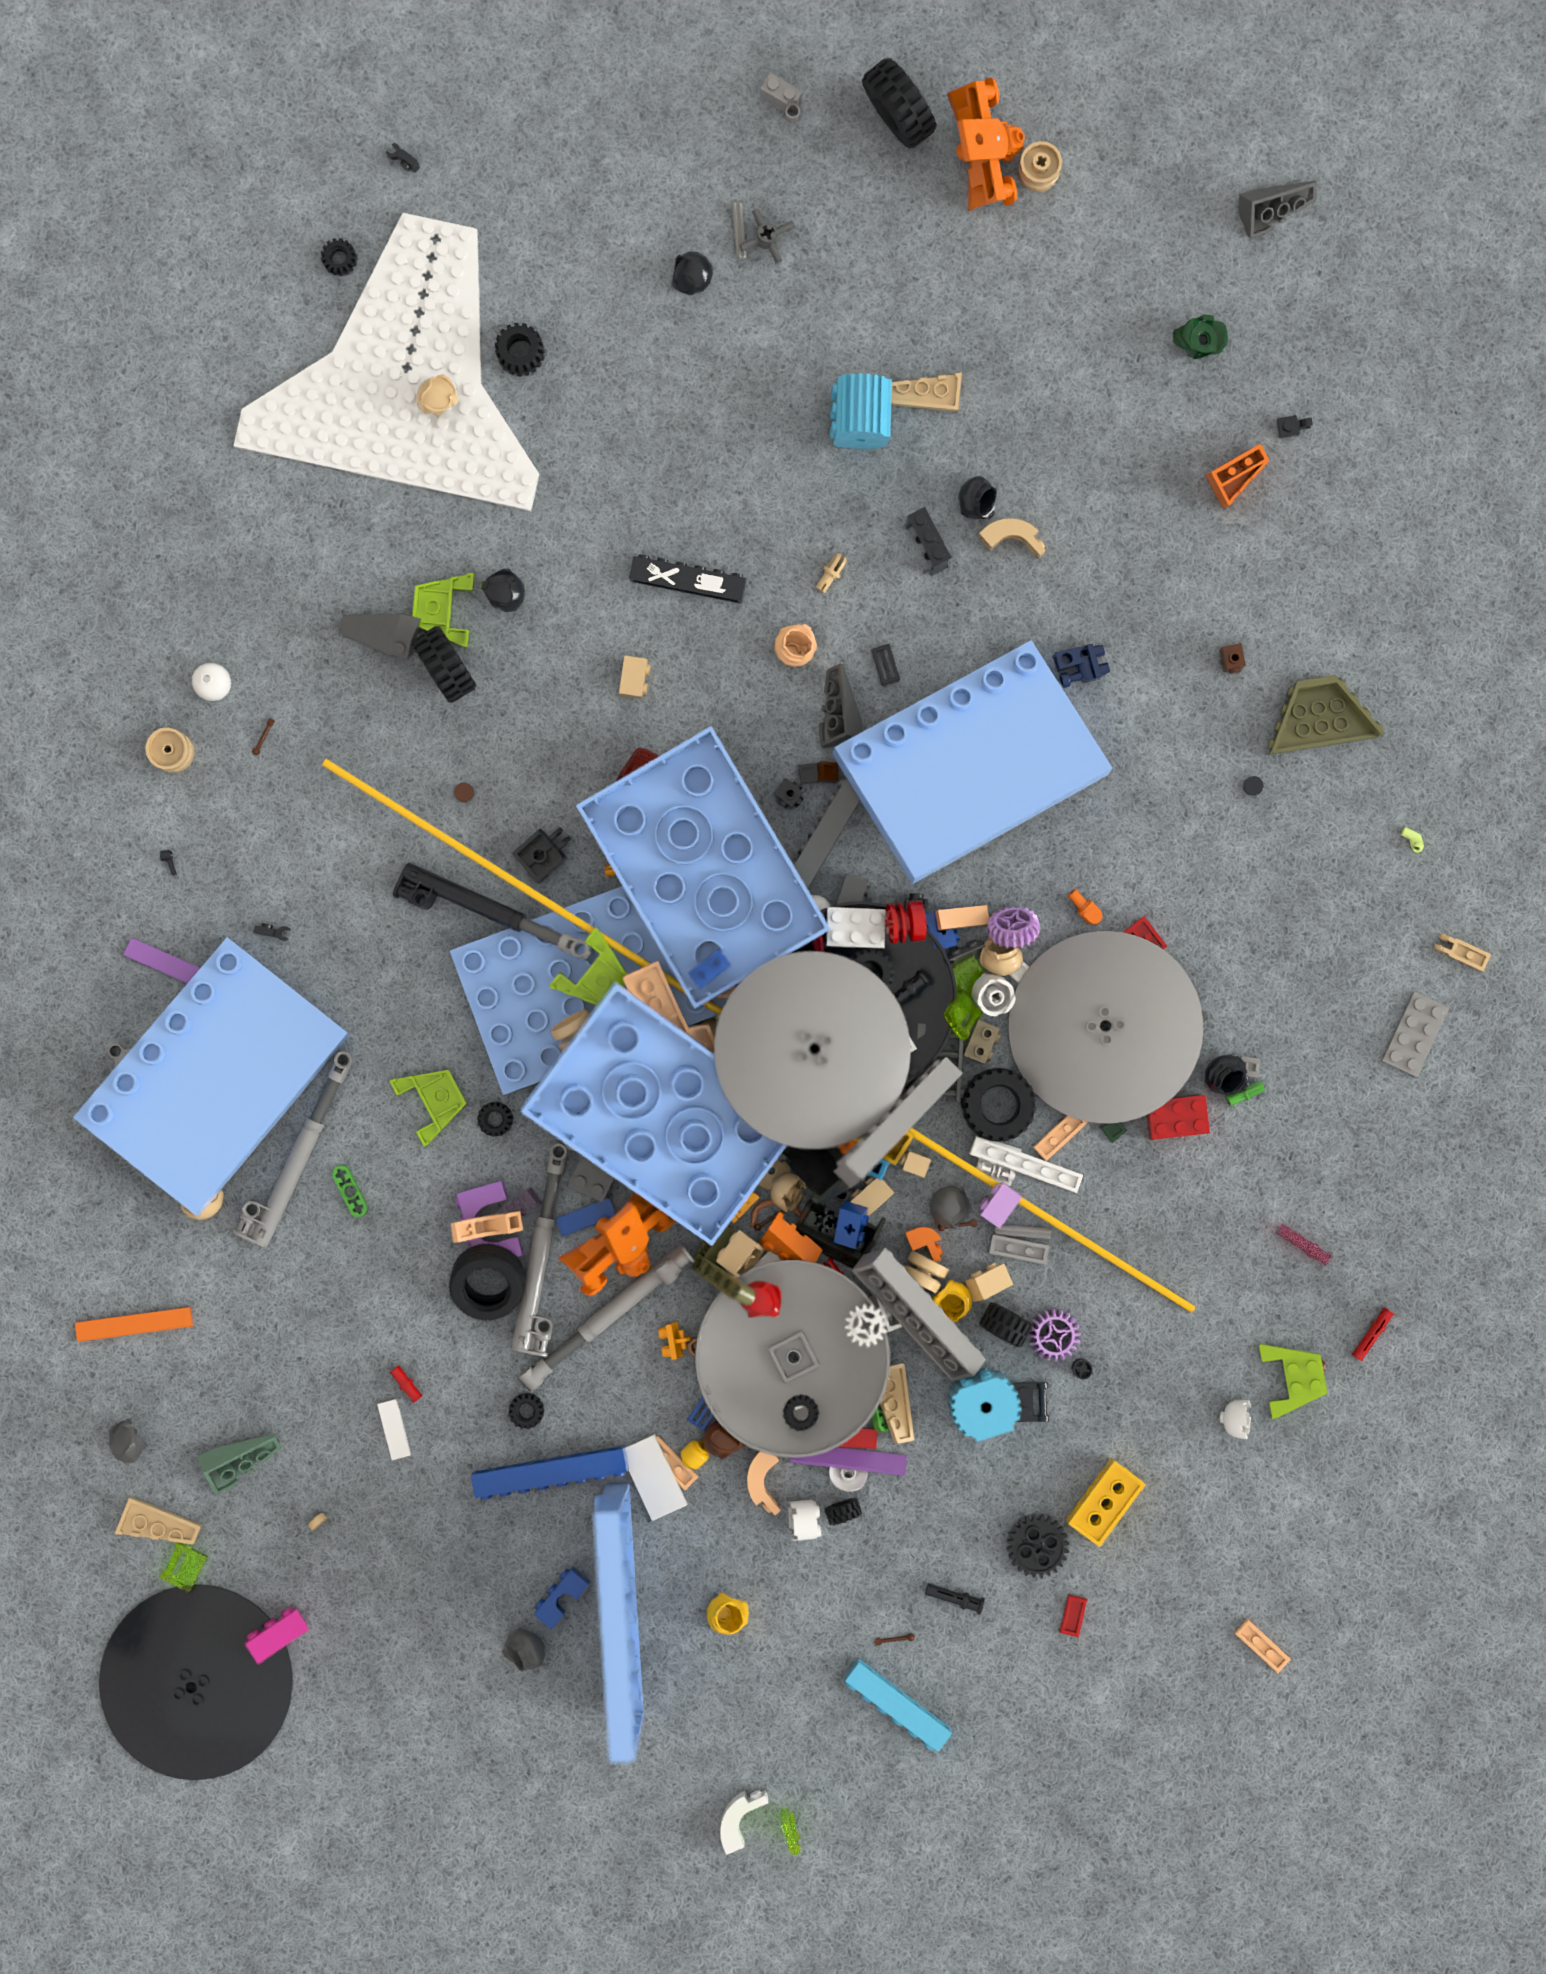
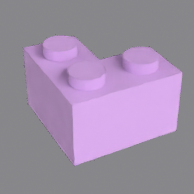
[978,1182,1022,1228]

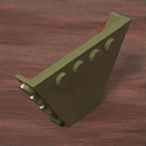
[1267,675,1385,755]

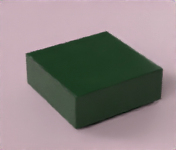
[1100,1122,1127,1143]

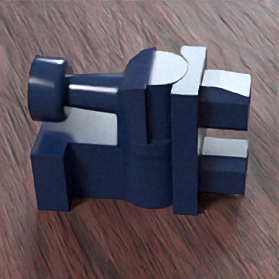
[1053,643,1110,688]

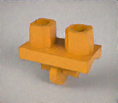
[658,1322,691,1360]

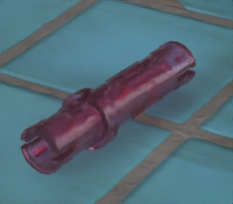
[1277,1223,1332,1266]

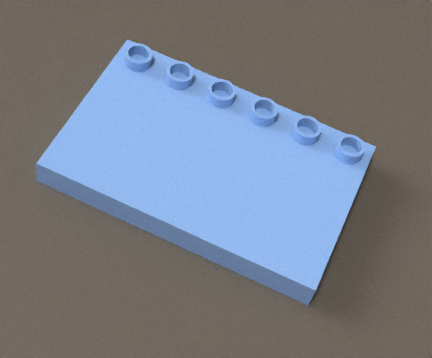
[832,640,1112,885]
[576,726,830,1009]
[73,937,349,1216]
[521,981,787,1246]
[594,1482,644,1763]

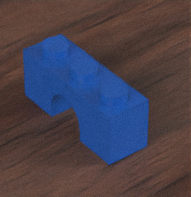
[534,1566,590,1630]

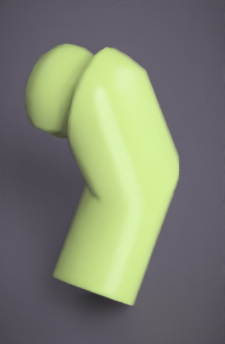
[1401,827,1424,853]

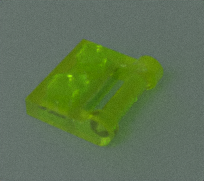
[943,989,983,1040]
[160,1542,208,1592]
[781,1808,801,1855]

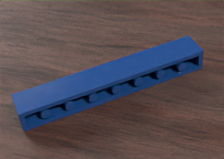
[471,1445,629,1500]

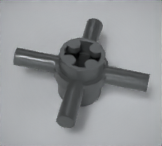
[740,208,795,264]

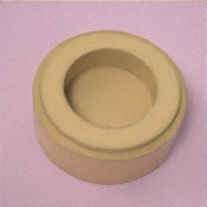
[308,1513,327,1531]

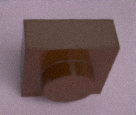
[817,761,839,783]

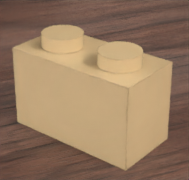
[619,655,651,699]
[899,1150,931,1178]
[850,1176,894,1216]
[965,1262,1013,1302]

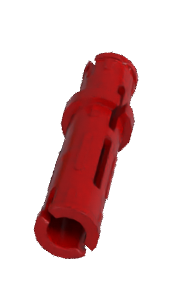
[1351,1307,1395,1362]

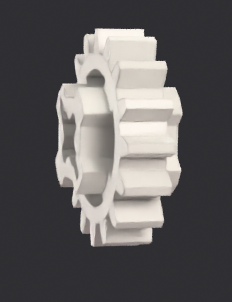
[845,1304,888,1347]

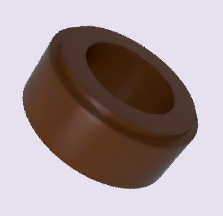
[454,783,474,802]

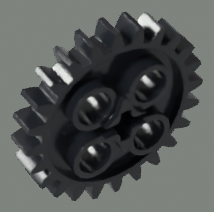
[1006,1514,1070,1578]

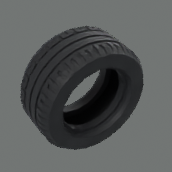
[449,1244,525,1321]

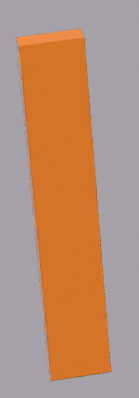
[75,1307,193,1342]

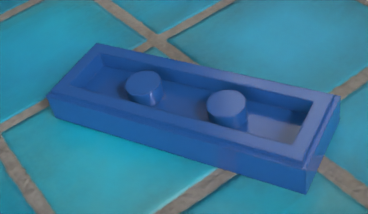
[556,1197,616,1237]

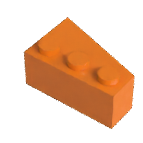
[1205,444,1270,508]
[758,1211,823,1263]

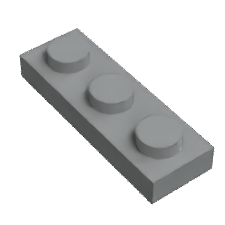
[988,1234,1049,1265]

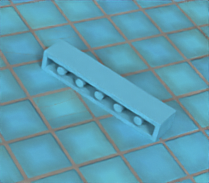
[845,1658,952,1752]

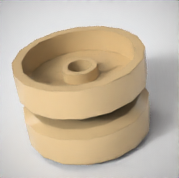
[1018,141,1062,192]
[145,728,194,773]
[550,1009,590,1051]
[904,1250,949,1294]

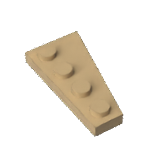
[891,372,962,412]
[880,1363,914,1444]
[115,1497,202,1544]

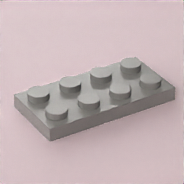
[1381,992,1449,1077]

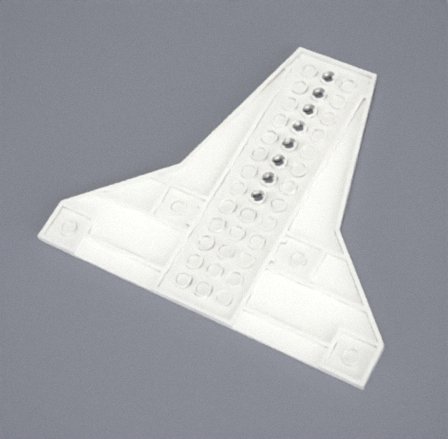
[233,213,539,511]

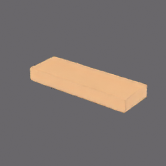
[935,905,989,930]
[1033,1115,1088,1161]
[657,1436,699,1490]
[1234,1619,1291,1673]

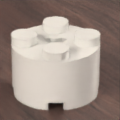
[971,973,1015,1016]
[788,1499,821,1541]

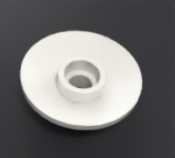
[829,1467,868,1492]

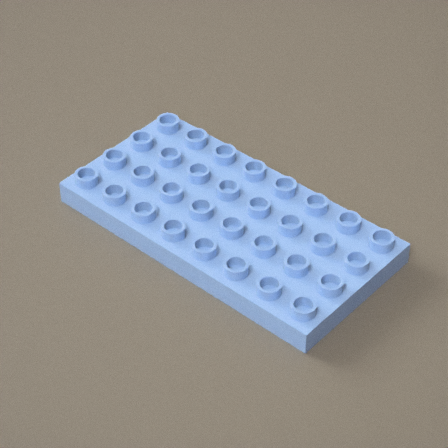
[450,886,740,1095]

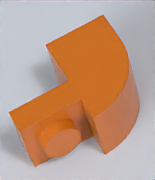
[905,1226,943,1262]

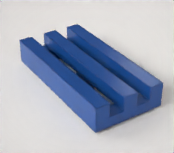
[687,1396,713,1431]

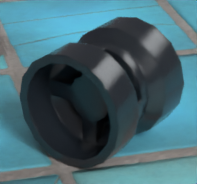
[1071,1358,1093,1380]

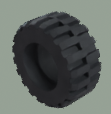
[412,626,477,703]
[961,1068,1037,1142]

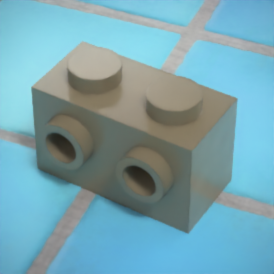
[963,1020,1001,1064]

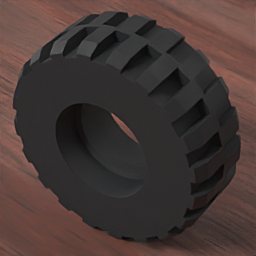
[862,58,937,148]

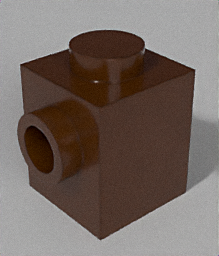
[1219,643,1246,674]

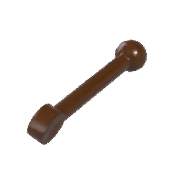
[252,718,275,755]
[754,1210,789,1231]
[938,1219,978,1231]
[875,1633,915,1646]

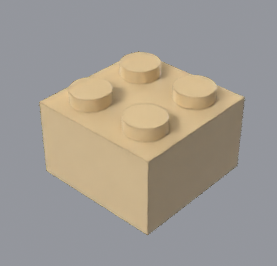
[716,1230,766,1278]

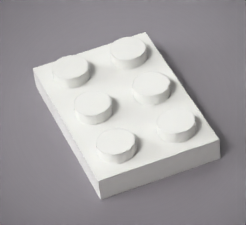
[826,907,885,949]

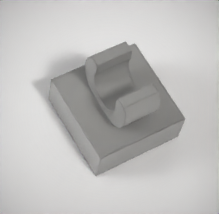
[1240,1056,1261,1078]

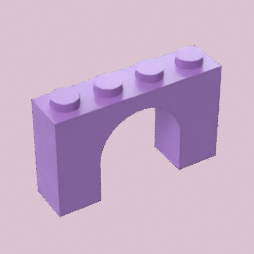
[455,1180,524,1257]

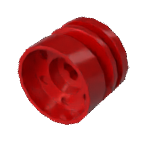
[885,900,926,944]

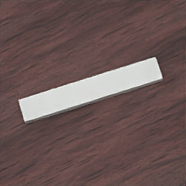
[969,1136,1083,1193]

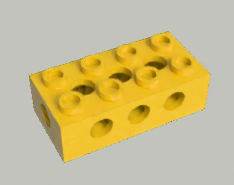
[1065,1457,1146,1547]

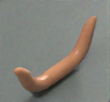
[750,1199,801,1228]

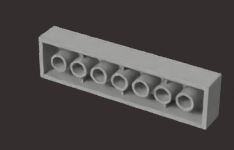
[834,1057,963,1188]
[852,1248,986,1381]

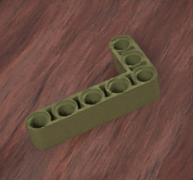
[691,1225,755,1306]

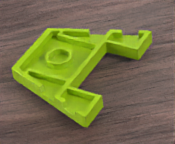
[412,573,475,648]
[549,927,628,1005]
[389,1070,468,1147]
[1259,1344,1328,1419]

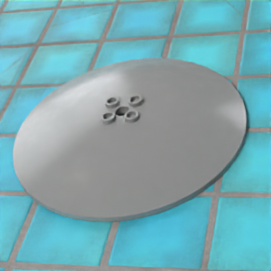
[1009,931,1203,1123]
[714,952,910,1149]
[696,1260,890,1457]

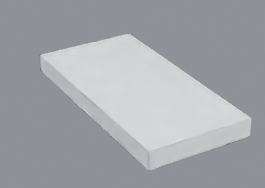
[625,1434,687,1521]

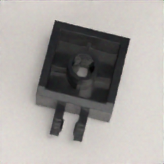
[511,827,571,884]

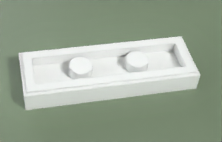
[377,1399,411,1460]

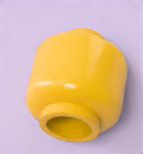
[680,1440,709,1469]

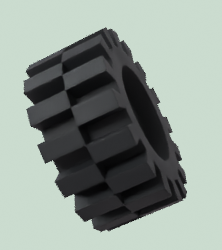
[321,238,357,276]
[477,1102,513,1137]
[508,1393,544,1429]
[783,1394,819,1431]
[825,1497,862,1526]

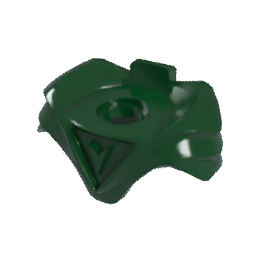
[1173,314,1228,359]

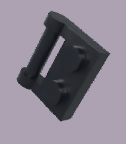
[1013,1382,1049,1422]

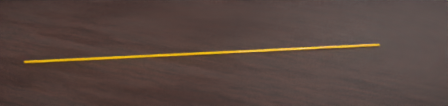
[322,759,1195,1313]

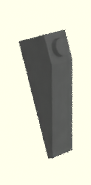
[1239,180,1317,238]

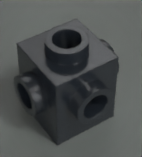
[773,778,804,809]

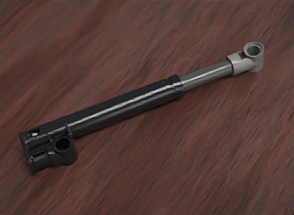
[393,863,592,960]

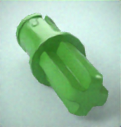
[1226,1081,1265,1106]

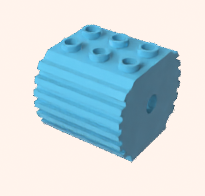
[830,373,892,449]
[947,1368,1021,1442]

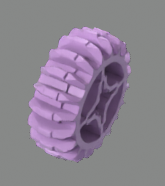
[987,906,1040,949]
[1028,1308,1081,1361]

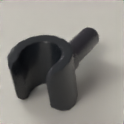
[160,850,177,876]

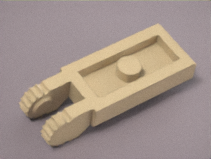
[1434,933,1491,972]

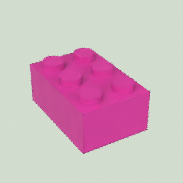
[245,1606,309,1664]

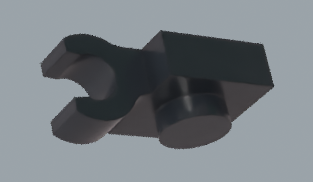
[386,143,420,173]
[1277,415,1313,438]
[254,923,291,941]

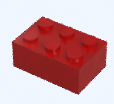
[1146,1095,1210,1140]

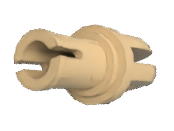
[815,553,847,593]

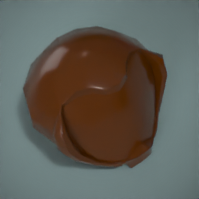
[702,1420,745,1460]

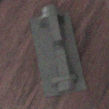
[946,939,985,969]

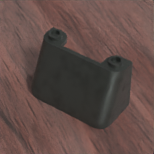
[777,1145,861,1205]

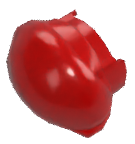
[739,1281,782,1318]

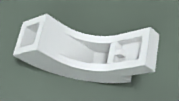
[720,1790,768,1855]

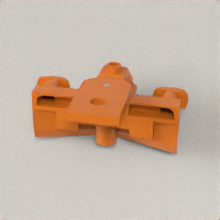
[947,78,1025,211]
[557,1192,676,1296]

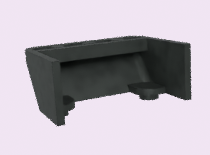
[795,1193,886,1268]

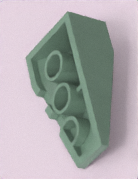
[197,1434,281,1496]

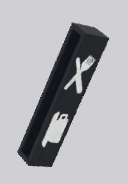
[629,554,746,604]

